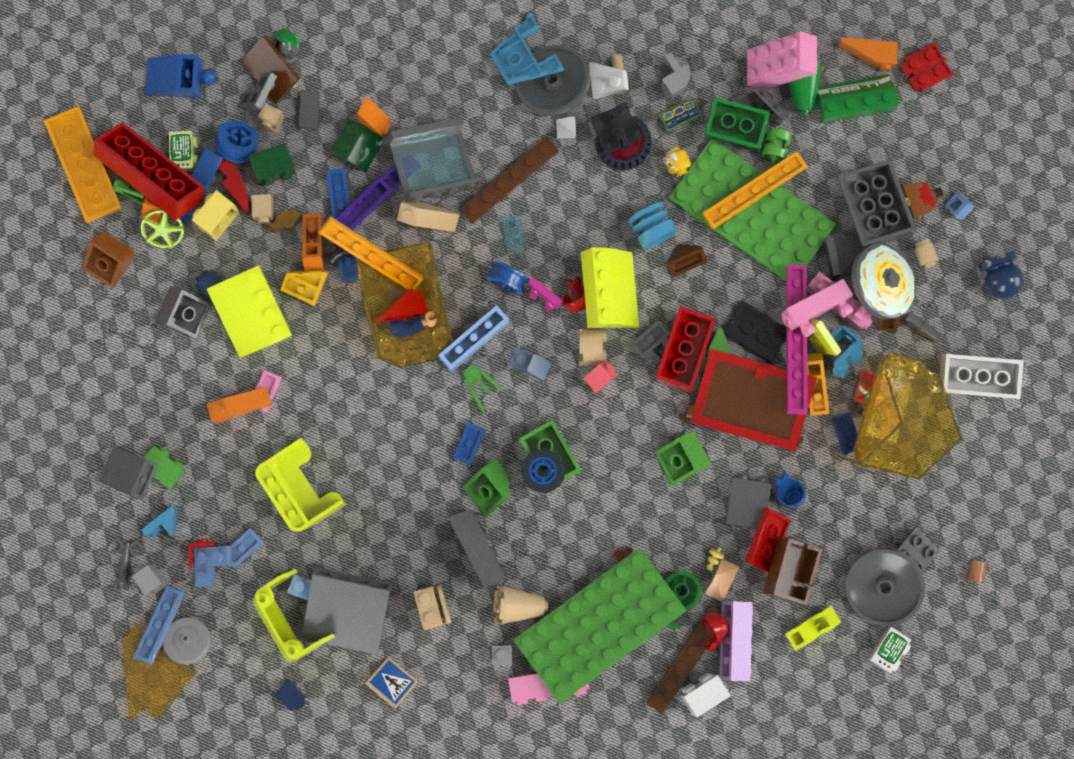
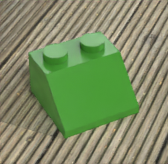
[655,431,711,486]

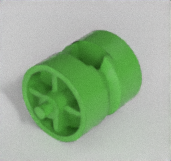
[762,127,792,164]

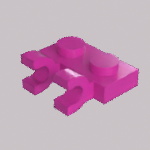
[528,277,563,313]

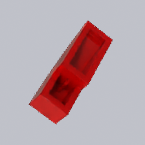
[218,158,251,215]

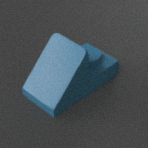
[141,506,178,537]

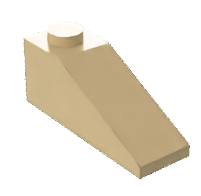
[397,199,460,232]

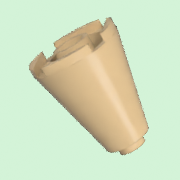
[493,585,548,625]

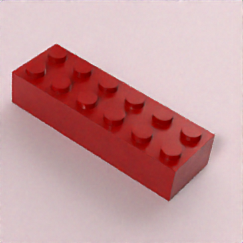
[93,122,205,221]

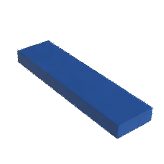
[179,148,223,224]

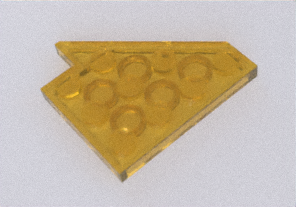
[122,624,196,721]

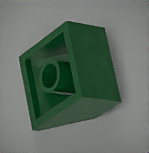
[331,119,384,173]
[248,144,296,186]

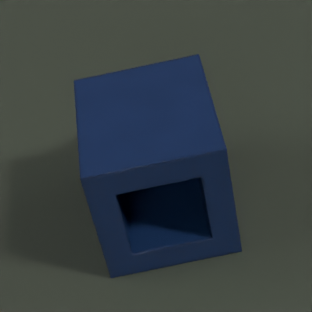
[275,680,307,711]

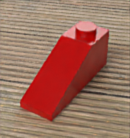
[373,288,428,323]

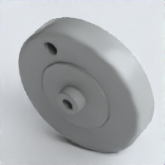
[163,617,211,665]

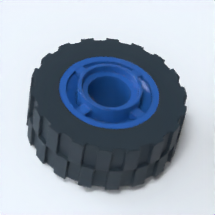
[522,449,565,493]

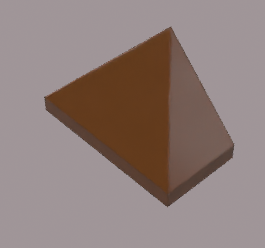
[667,244,707,277]

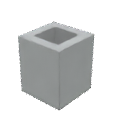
[492,645,512,666]

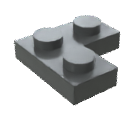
[238,72,277,110]

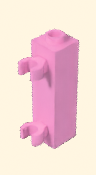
[807,271,873,331]
[781,279,853,338]

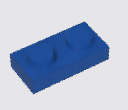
[453,423,486,466]

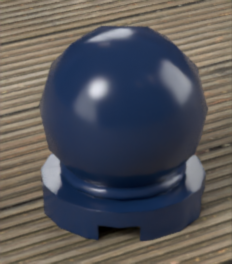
[978,251,1024,299]

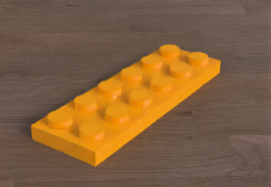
[44,106,122,224]

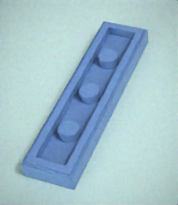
[133,586,185,665]

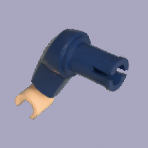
[382,312,437,337]

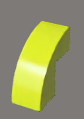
[785,606,841,651]

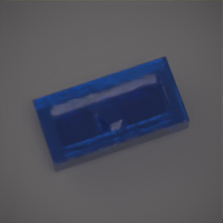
[831,413,863,455]

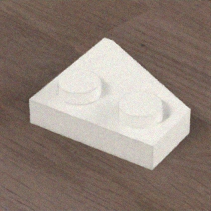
[589,62,629,99]

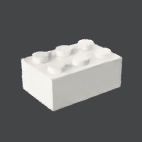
[680,673,731,717]

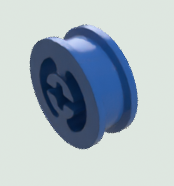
[214,121,259,163]
[484,261,530,296]

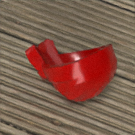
[562,276,586,312]
[702,612,728,652]

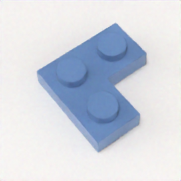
[194,546,231,587]

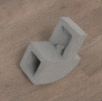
[661,52,691,100]

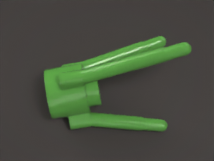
[114,177,144,206]
[462,365,501,414]

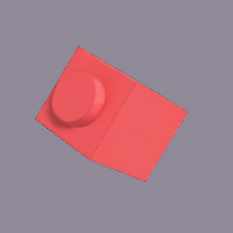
[583,361,618,393]

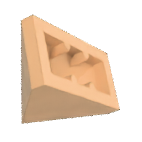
[705,559,739,602]

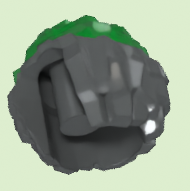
[271,29,300,60]

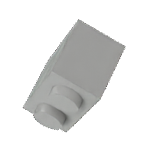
[132,564,168,596]

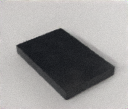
[723,300,786,363]

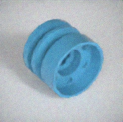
[628,202,678,250]

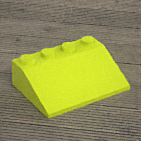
[581,248,639,328]
[207,265,292,358]

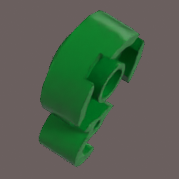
[665,571,703,629]

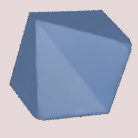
[944,191,975,220]

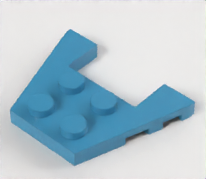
[490,13,564,85]

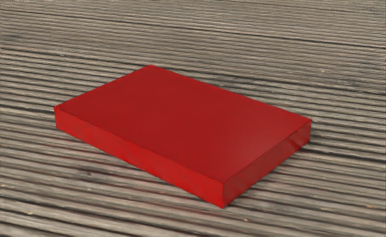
[744,507,791,573]

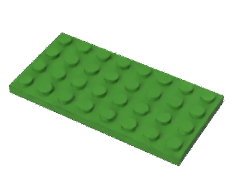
[668,138,836,281]
[514,548,687,704]

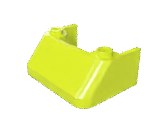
[253,569,335,662]

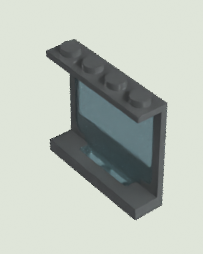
[387,117,482,203]

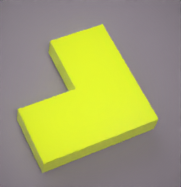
[809,320,841,356]

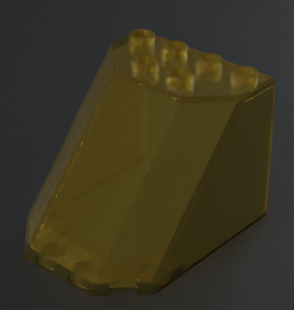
[356,241,453,368]
[854,351,962,480]

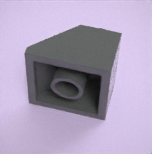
[155,286,211,339]

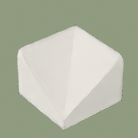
[556,117,576,139]

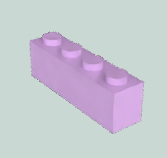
[720,601,753,681]

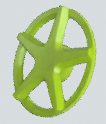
[141,210,184,248]

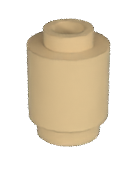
[914,239,939,269]

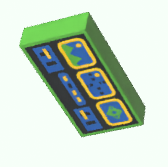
[659,98,701,132]

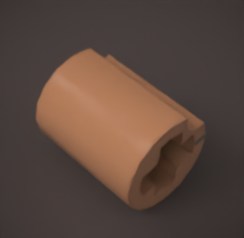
[968,560,987,583]

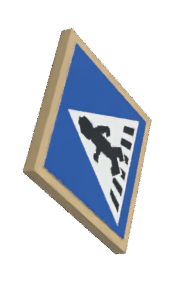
[365,657,418,709]

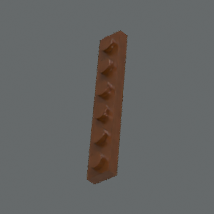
[460,137,559,224]
[646,606,722,714]

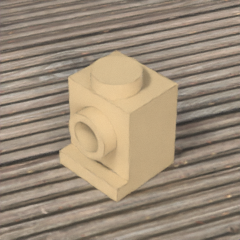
[258,104,284,134]

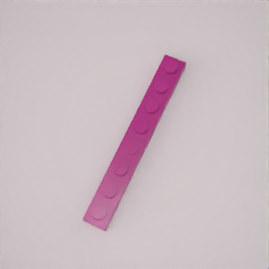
[786,265,808,415]

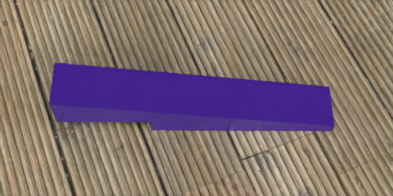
[336,155,421,230]

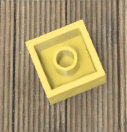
[192,190,240,241]

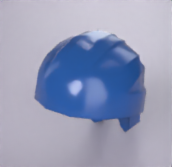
[773,471,806,509]

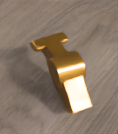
[268,210,302,232]

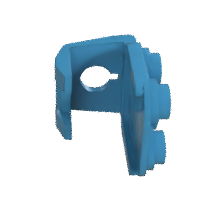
[831,326,864,379]

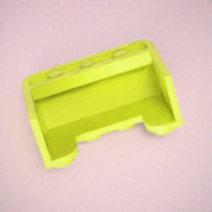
[255,438,346,532]

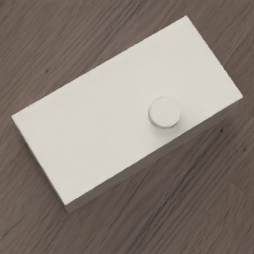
[939,354,1024,399]

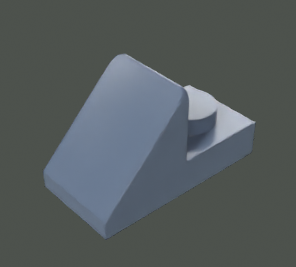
[509,348,552,381]

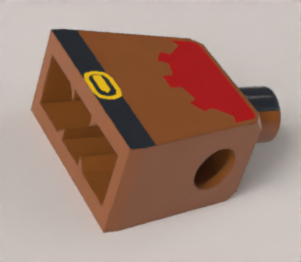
[900,181,944,220]

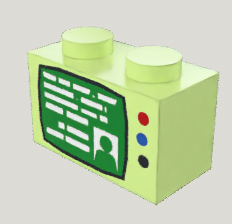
[169,131,199,173]

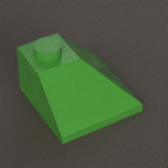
[463,459,509,517]

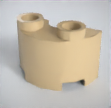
[579,328,607,366]

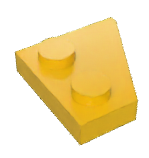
[280,271,329,306]

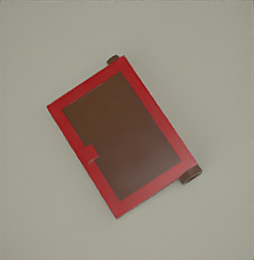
[684,348,817,452]

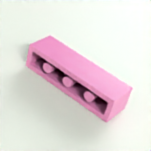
[508,673,590,705]

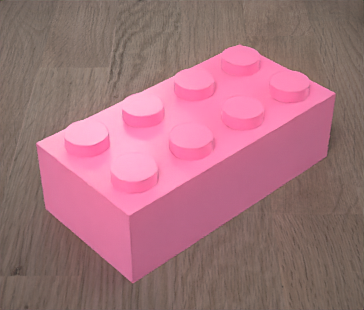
[747,32,817,90]

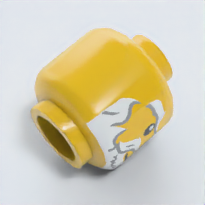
[663,147,691,177]

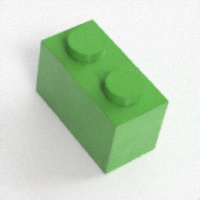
[143,446,186,489]

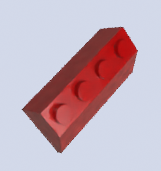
[655,306,716,393]

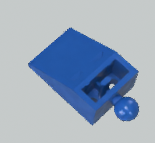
[145,54,216,98]

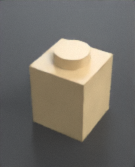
[252,194,274,224]

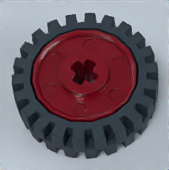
[595,115,652,171]

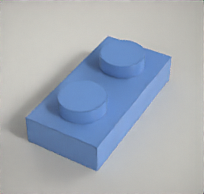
[231,528,264,569]

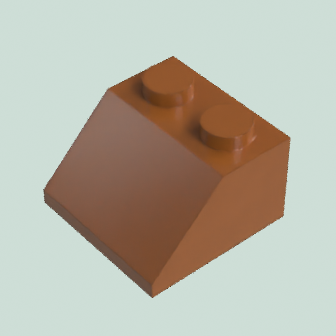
[82,231,135,289]

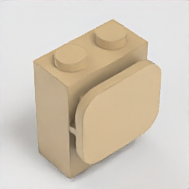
[414,585,452,630]

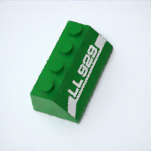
[817,75,899,124]

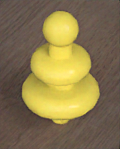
[706,547,724,571]

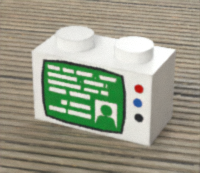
[868,627,911,673]

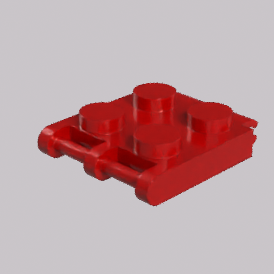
[900,42,955,92]

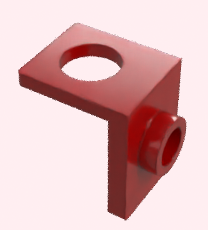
[188,539,217,568]

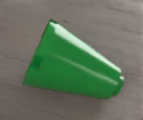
[788,63,822,114]

